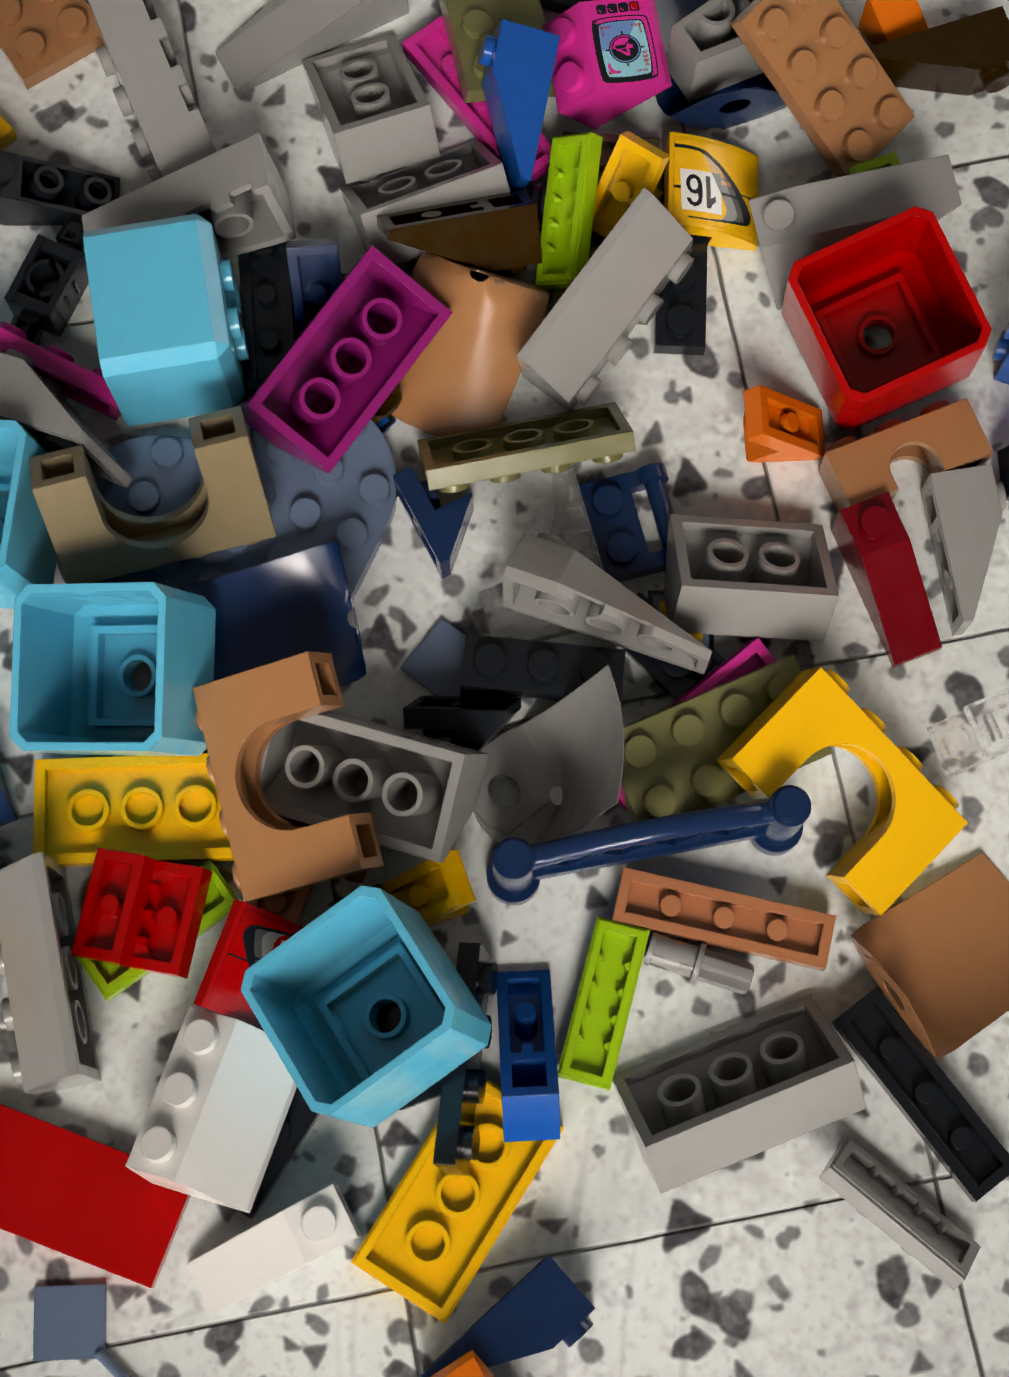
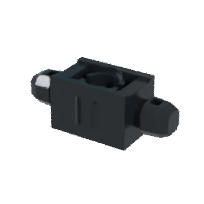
[4,220,89,345]

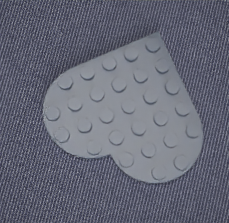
[57,399,398,600]

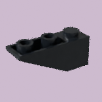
[0,150,120,226]

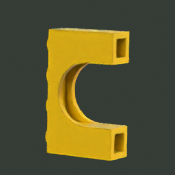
[716,667,968,916]

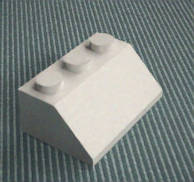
[125,1006,297,1214]

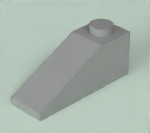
[920,464,1006,636]

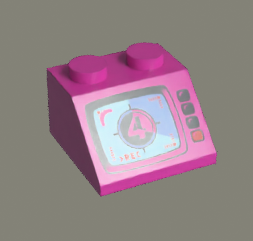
[542,0,672,129]

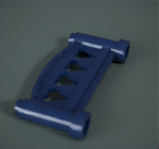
[487,785,811,905]

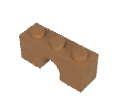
[818,398,993,513]

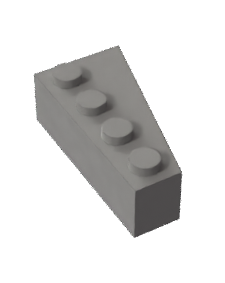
[88,0,217,182]
[666,0,867,102]
[81,132,297,260]

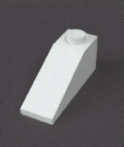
[187,1184,363,1316]

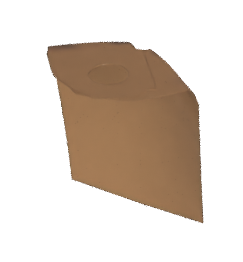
[390,251,550,436]
[851,852,1009,1058]

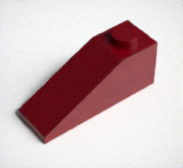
[831,492,942,668]

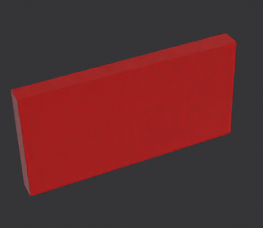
[0,1103,191,1288]

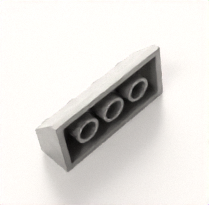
[517,188,694,411]
[260,711,488,863]
[0,852,101,1095]
[612,994,866,1194]

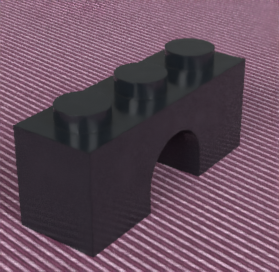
[460,634,626,704]

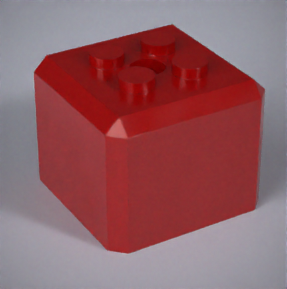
[781,206,992,430]

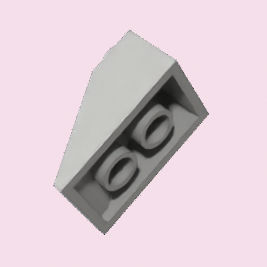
[301,32,441,184]
[0,349,132,488]

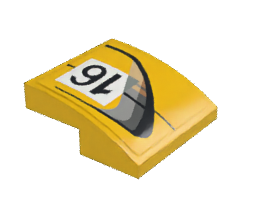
[664,132,759,251]

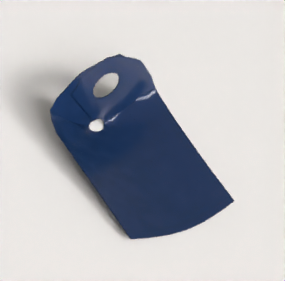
[655,0,787,131]
[180,541,366,687]

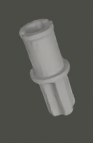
[643,931,754,994]

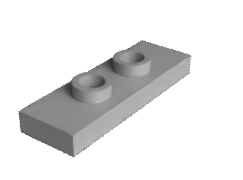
[819,1136,981,1290]

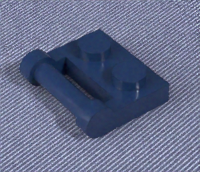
[576,462,674,582]

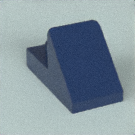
[286,237,344,338]
[393,466,474,579]

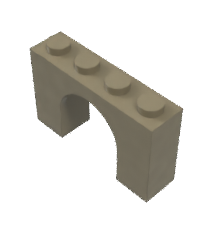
[29,405,276,584]

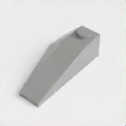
[215,0,409,95]
[748,154,962,310]
[502,533,712,675]

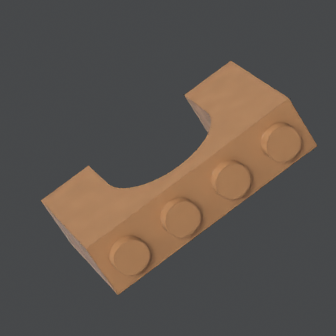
[192,651,384,902]

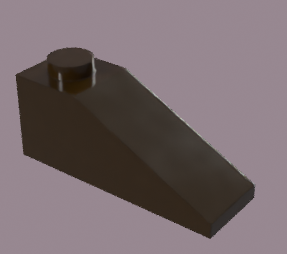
[869,6,1009,96]
[376,190,542,275]

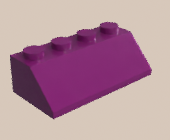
[242,245,453,473]

